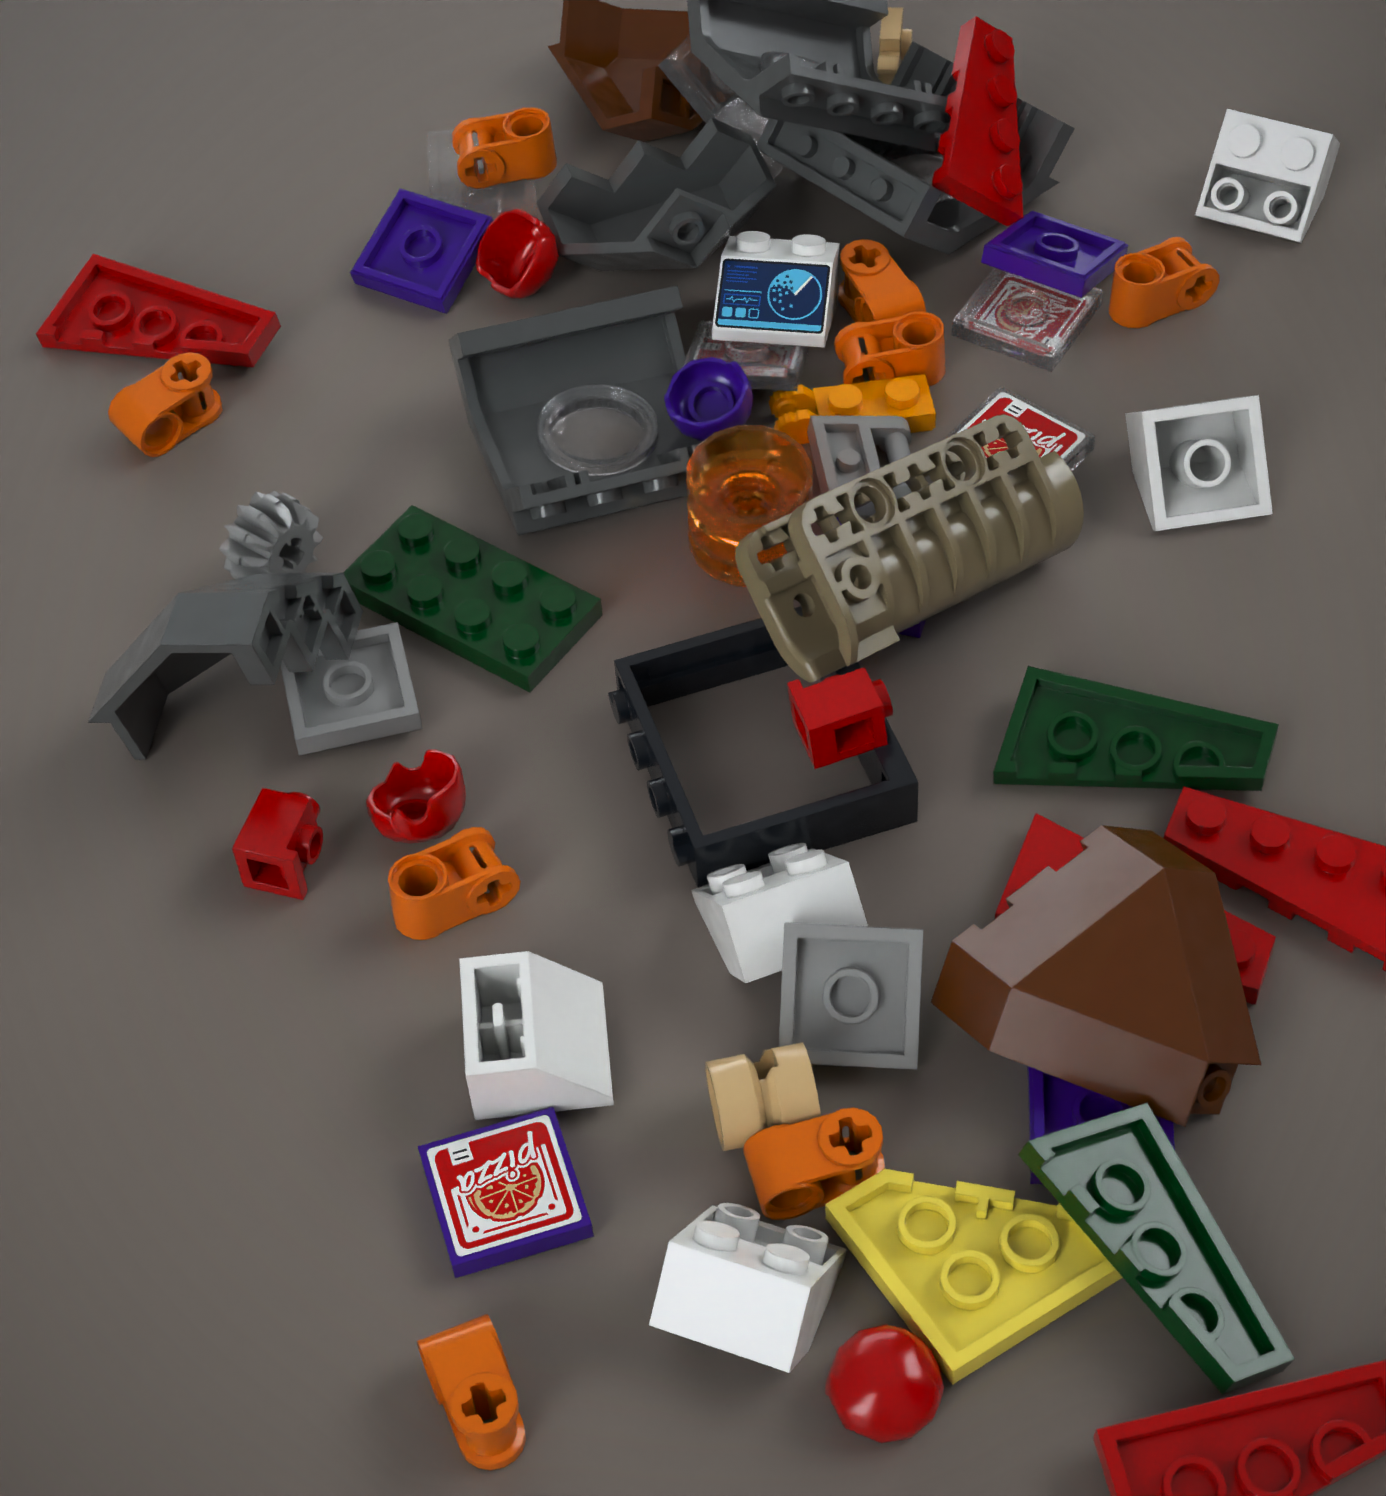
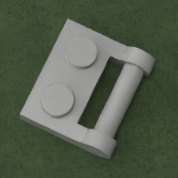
[807,416,912,515]

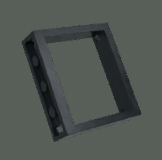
[608,606,918,888]

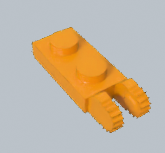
[768,374,936,445]

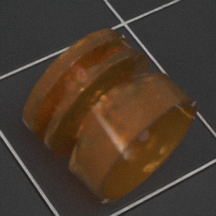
[686,425,813,587]

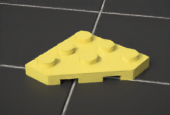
[825,1169,1123,1385]

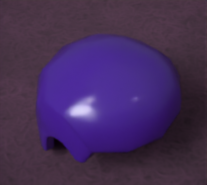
[664,357,753,443]

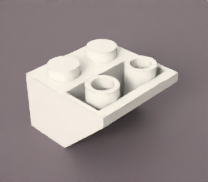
[1195,109,1340,243]
[691,843,868,983]
[459,951,614,1120]
[649,1203,847,1373]

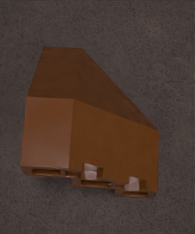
[548,0,735,142]
[931,825,1261,1127]

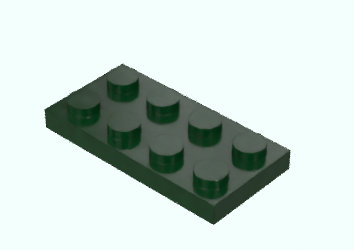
[343,505,603,693]

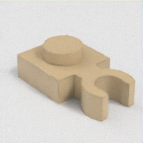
[877,7,912,85]

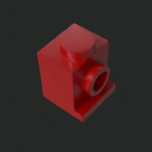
[787,667,893,770]
[232,788,323,900]

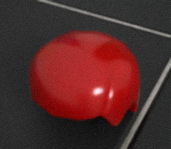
[476,208,558,299]
[366,749,466,844]
[825,1324,944,1443]

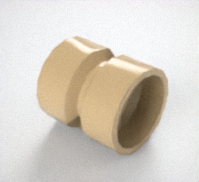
[705,1042,821,1151]

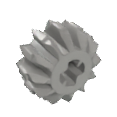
[219,491,323,579]

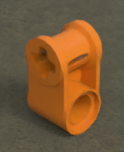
[452,107,557,189]
[1109,236,1220,329]
[838,239,926,323]
[834,311,945,386]
[108,352,222,457]
[388,827,521,940]
[743,1107,885,1220]
[417,1314,526,1470]

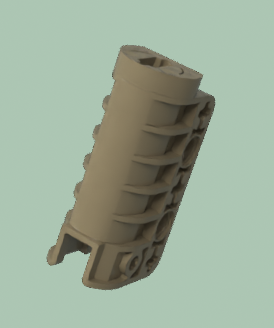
[735,414,1084,683]

